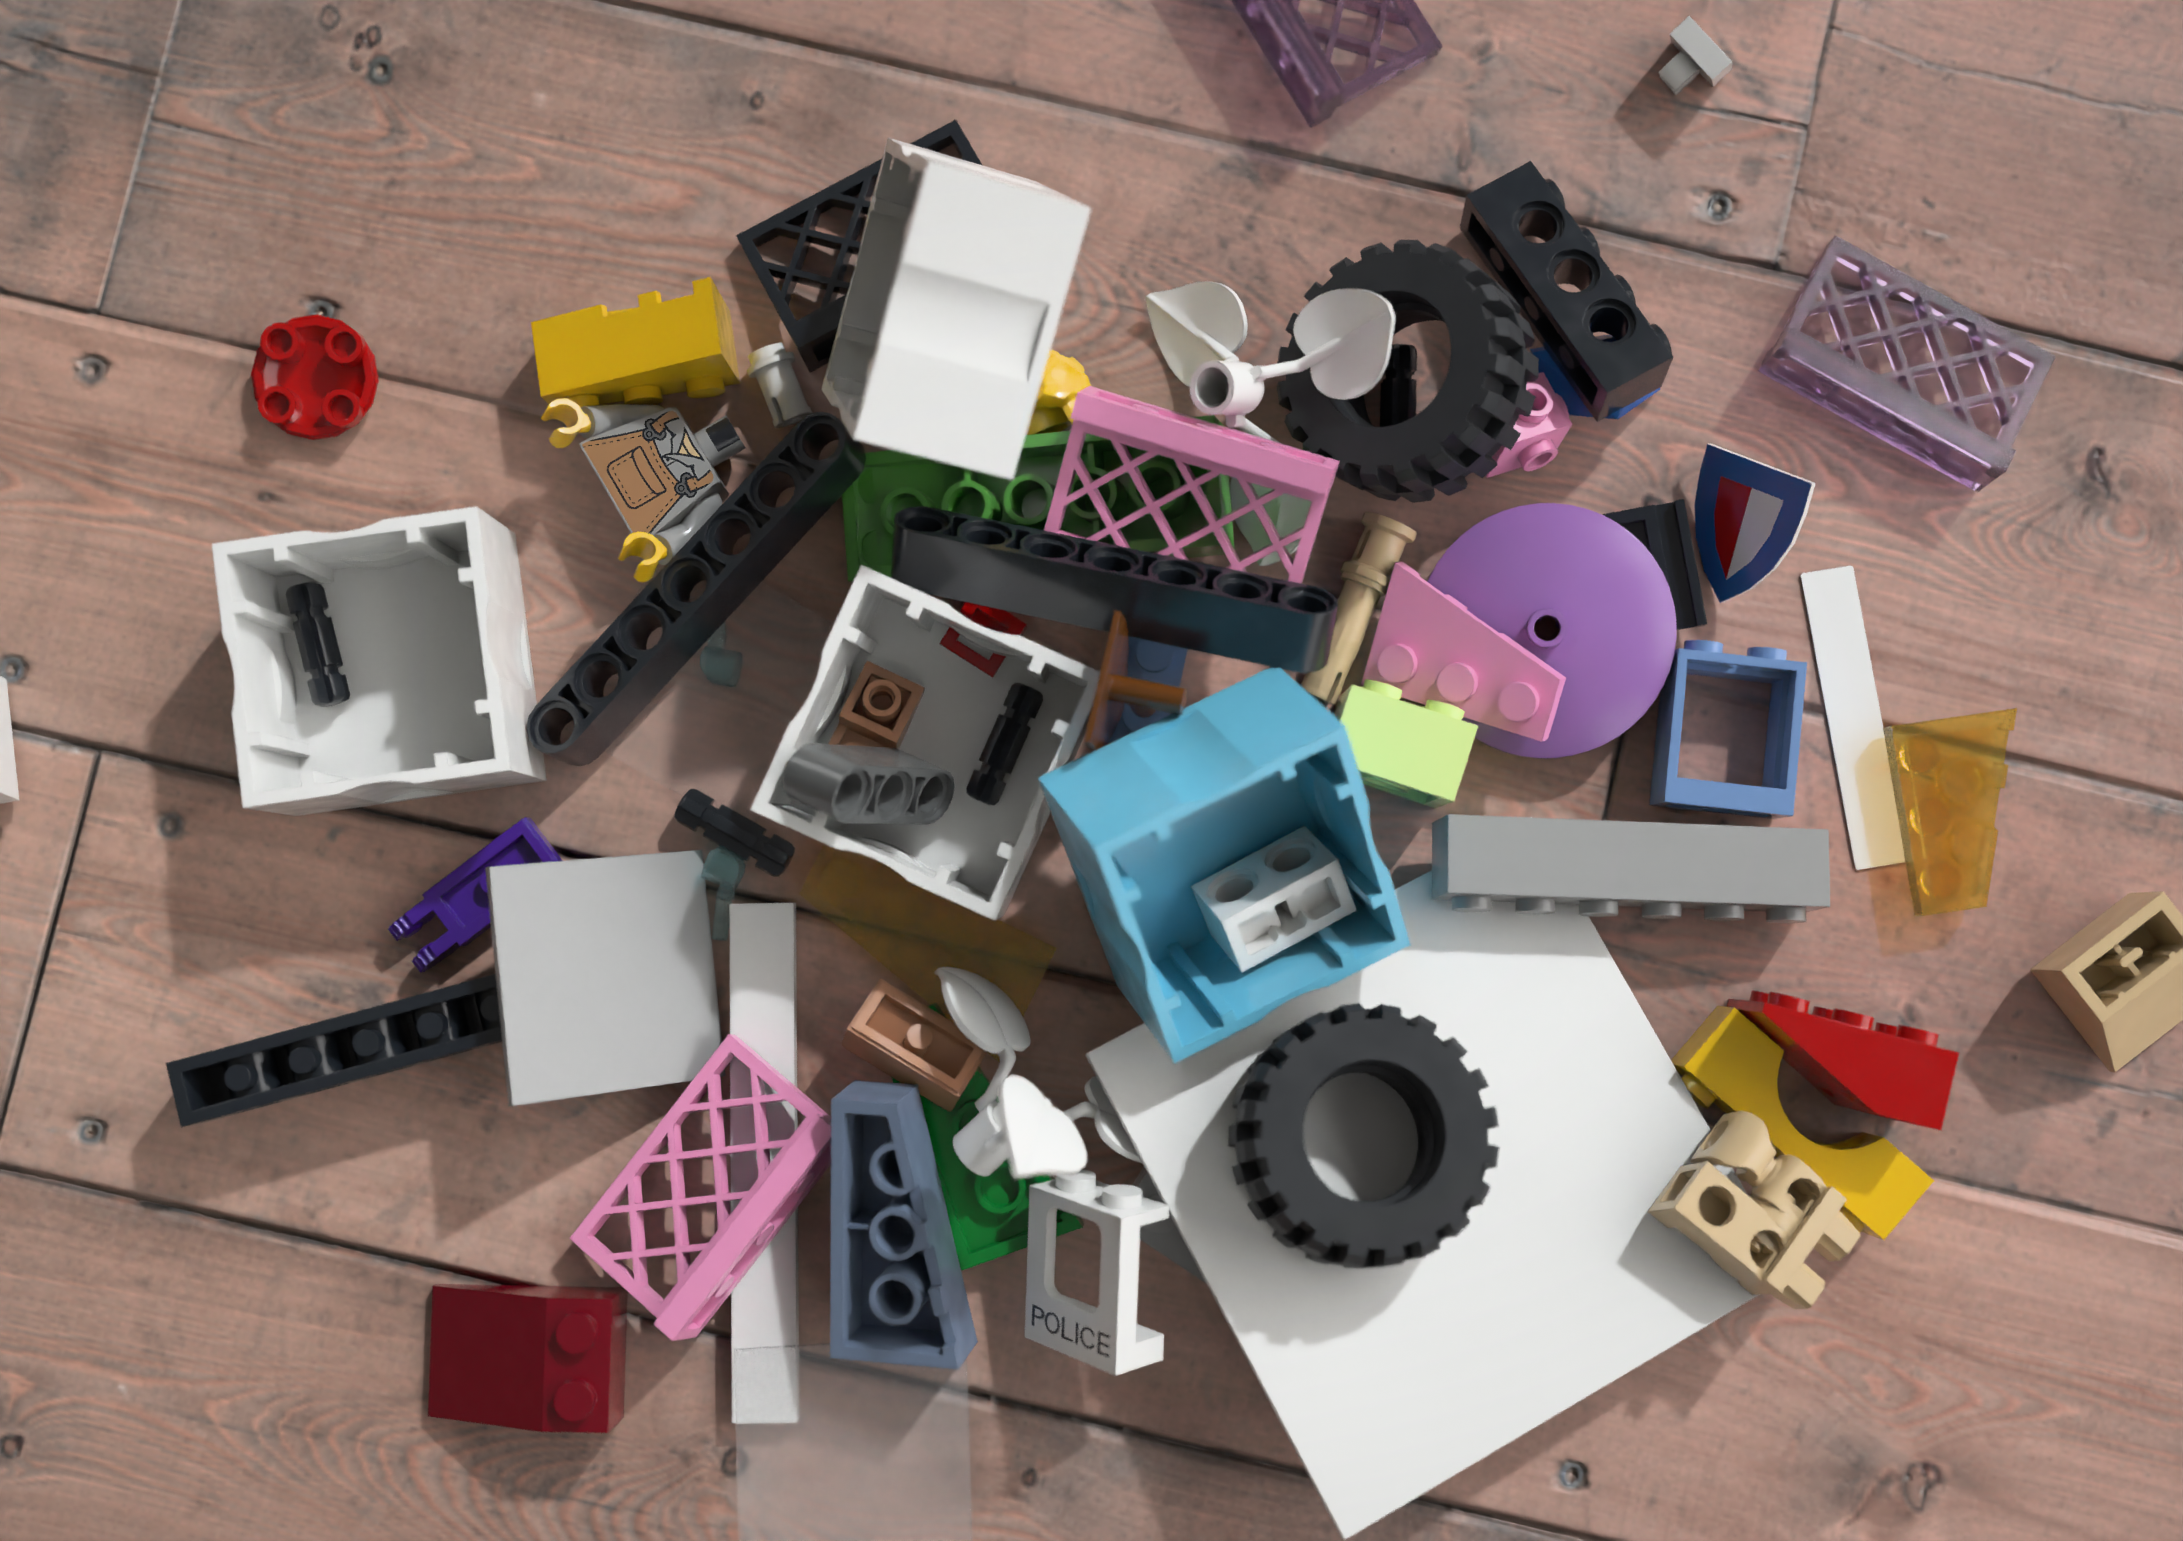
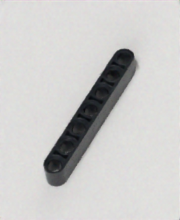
[526,412,866,766]
[891,506,1338,673]

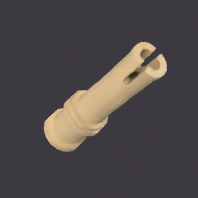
[1300,512,1417,706]

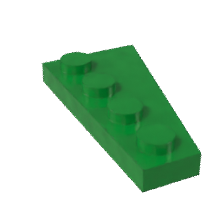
[891,1003,1084,1271]

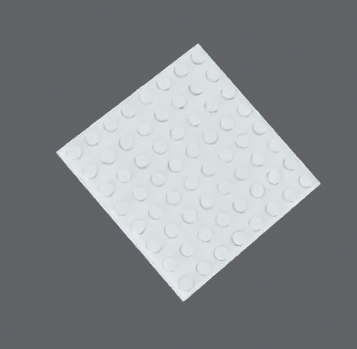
[1085,817,1758,1540]

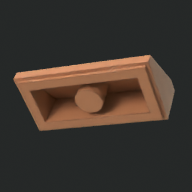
[841,978,988,1112]

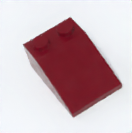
[428,1284,628,1433]

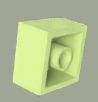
[1333,679,1478,808]

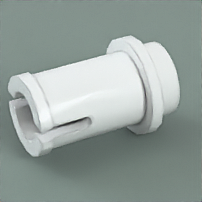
[747,343,812,428]

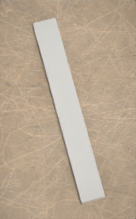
[729,903,799,1423]

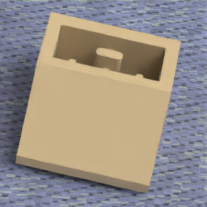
[2030,891,2183,1072]

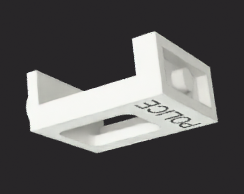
[1025,1169,1169,1376]

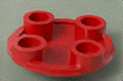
[251,314,379,440]

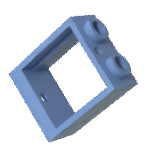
[1649,640,1807,819]

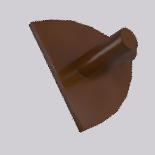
[1084,611,1187,750]

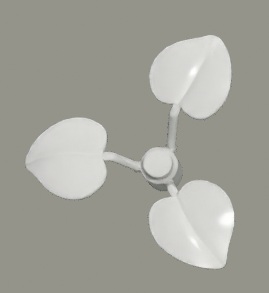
[1146,281,1395,566]
[934,967,1142,1178]

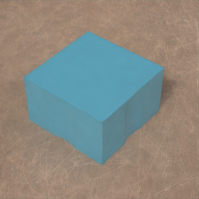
[1038,667,1411,1064]

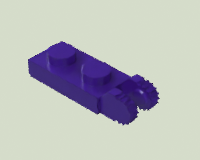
[388,817,563,973]

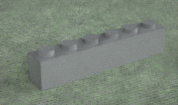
[1432,814,1830,923]

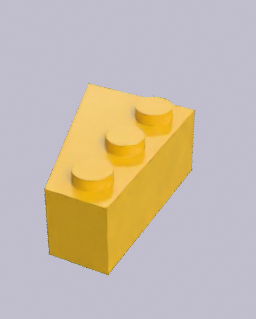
[531,277,740,408]

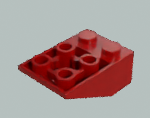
[1726,990,1960,1131]

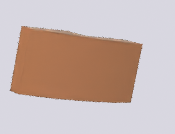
[828,661,925,749]

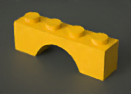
[1671,1006,1934,1240]

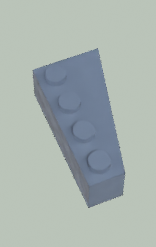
[830,1080,978,1370]

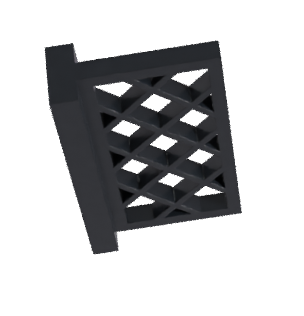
[736,120,983,373]

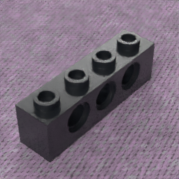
[1460,161,1674,422]

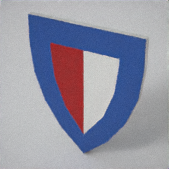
[1694,444,1816,603]

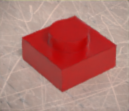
[939,602,1027,678]

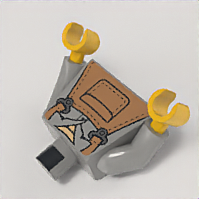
[541,398,745,582]

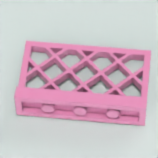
[1044,386,1340,583]
[569,1034,831,1341]

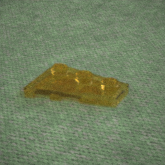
[1883,708,2017,916]

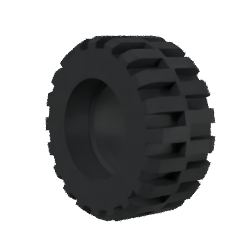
[1277,240,1538,503]
[1228,1003,1499,1268]

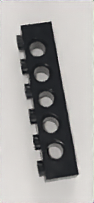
[166,974,502,1127]

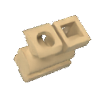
[1648,1111,1861,1309]

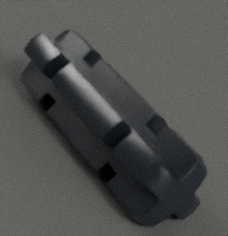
[1380,344,1417,427]
[285,582,350,707]
[966,682,1043,805]
[674,789,795,877]

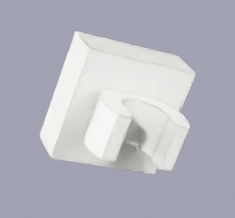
[1658,16,1732,95]

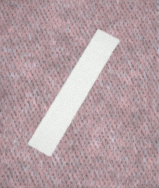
[1801,566,1908,870]

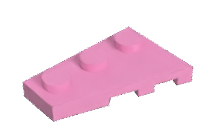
[1361,562,1566,742]

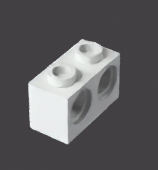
[1191,826,1357,972]

